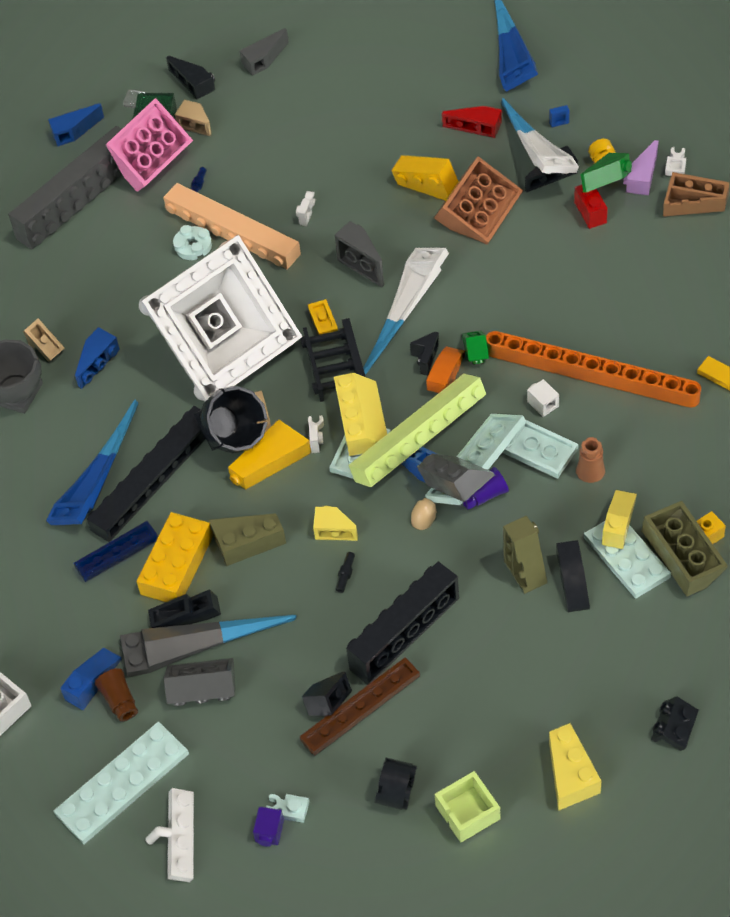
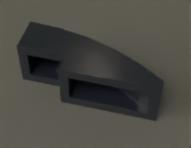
[556,540,590,612]
[148,589,221,628]

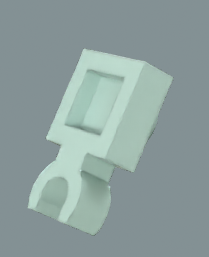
[266,794,309,823]

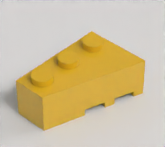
[391,155,458,200]

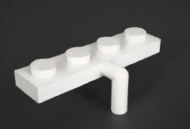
[146,788,194,882]

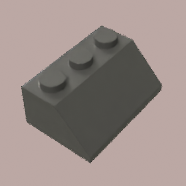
[417,454,495,502]
[164,658,236,706]

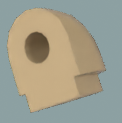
[411,498,437,530]

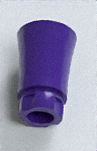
[463,467,509,510]

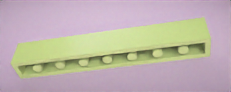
[348,374,486,487]

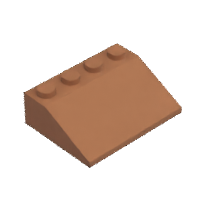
[434,156,523,244]

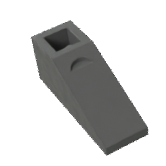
[239,28,288,76]

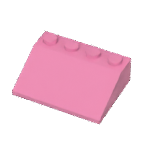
[106,98,193,192]

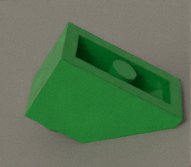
[462,330,489,364]

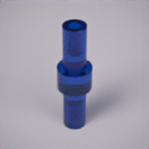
[191,167,207,193]

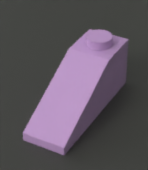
[623,140,658,195]

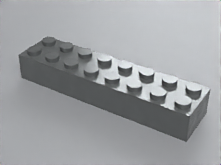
[8,126,122,250]

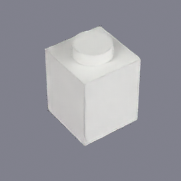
[527,379,559,417]

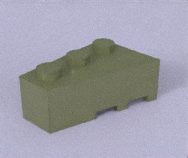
[209,513,286,566]
[503,515,548,594]

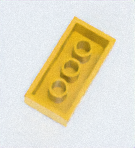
[136,512,213,602]

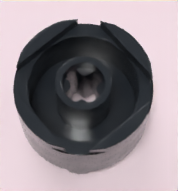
[375,757,417,810]

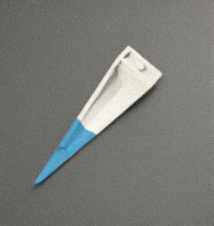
[501,98,579,174]
[363,248,449,374]

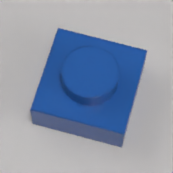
[549,105,570,127]

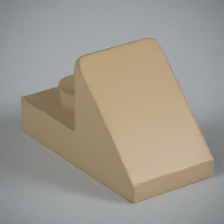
[23,318,64,362]

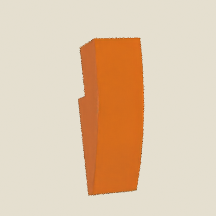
[426,346,465,393]

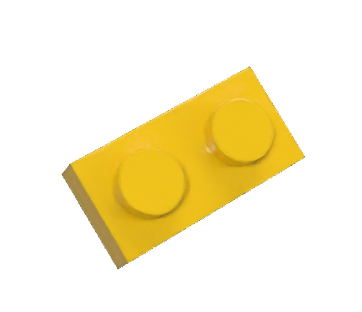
[307,299,338,335]

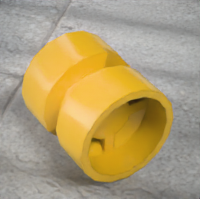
[588,139,616,163]

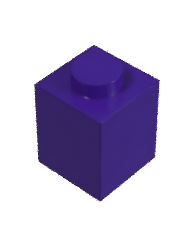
[253,807,284,846]

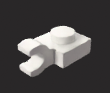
[308,415,324,453]

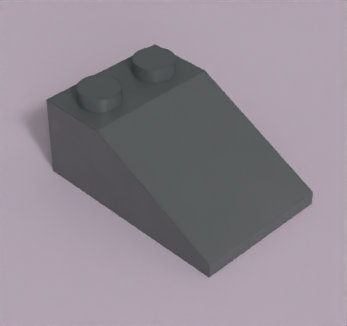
[335,221,384,287]

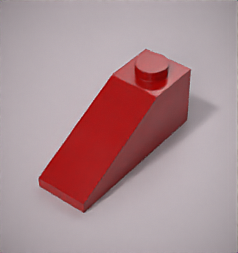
[442,106,502,138]

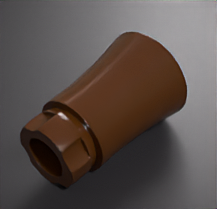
[95,668,138,722]

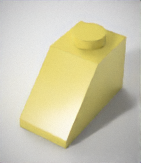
[313,506,358,541]

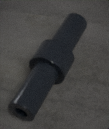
[336,552,355,593]

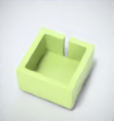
[435,771,500,843]

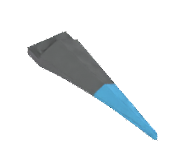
[120,615,297,677]

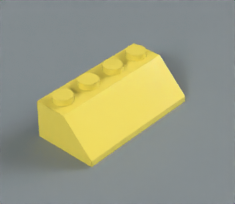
[334,373,387,456]

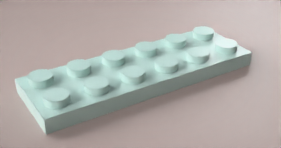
[425,414,526,505]
[54,721,189,844]

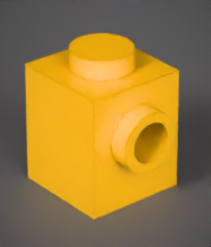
[697,511,726,544]

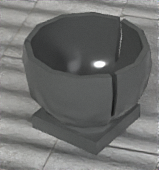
[0,339,43,414]

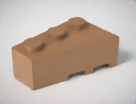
[663,172,730,217]

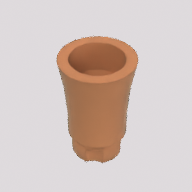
[576,437,605,483]

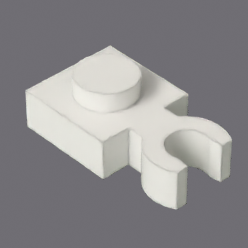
[665,147,686,176]
[296,191,316,226]

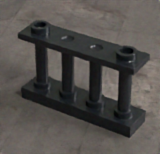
[301,318,366,402]

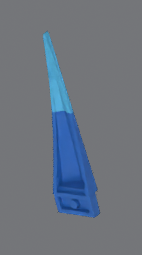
[495,0,538,92]
[46,399,138,525]

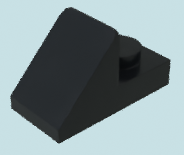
[410,332,439,375]

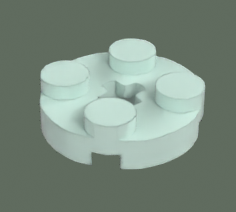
[173,225,212,260]

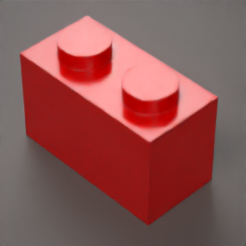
[574,185,608,229]

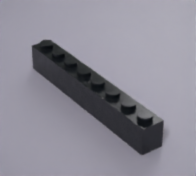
[87,406,205,542]

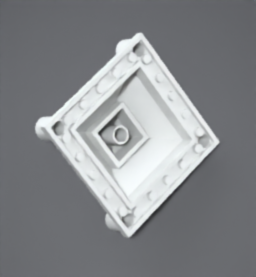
[139,235,302,402]

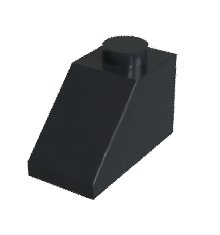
[302,672,352,716]

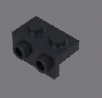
[651,696,699,751]

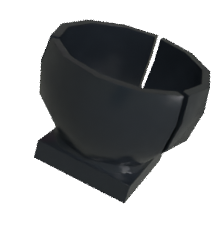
[194,386,268,454]

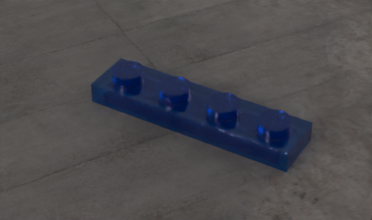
[74,521,158,582]

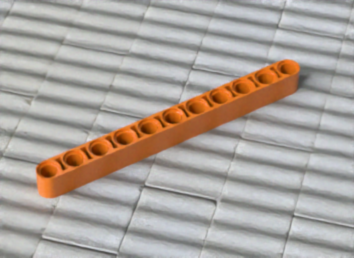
[486,331,701,408]

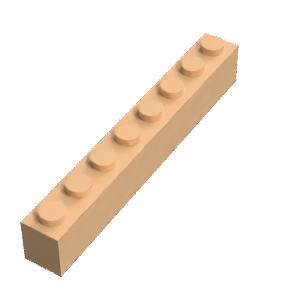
[163,183,301,270]

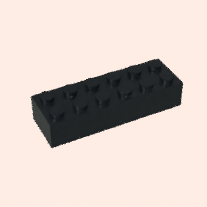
[346,561,459,685]

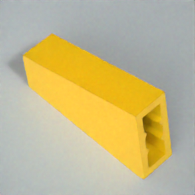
[228,420,311,490]

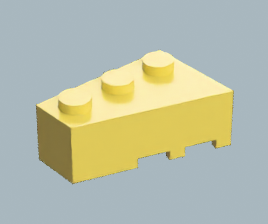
[549,723,601,811]

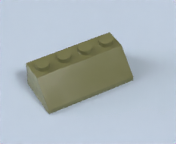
[642,501,728,596]

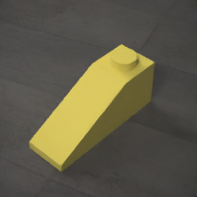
[602,490,637,549]

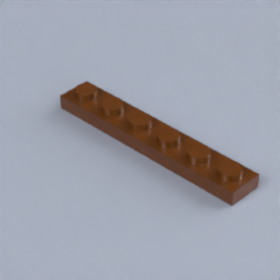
[300,657,420,756]

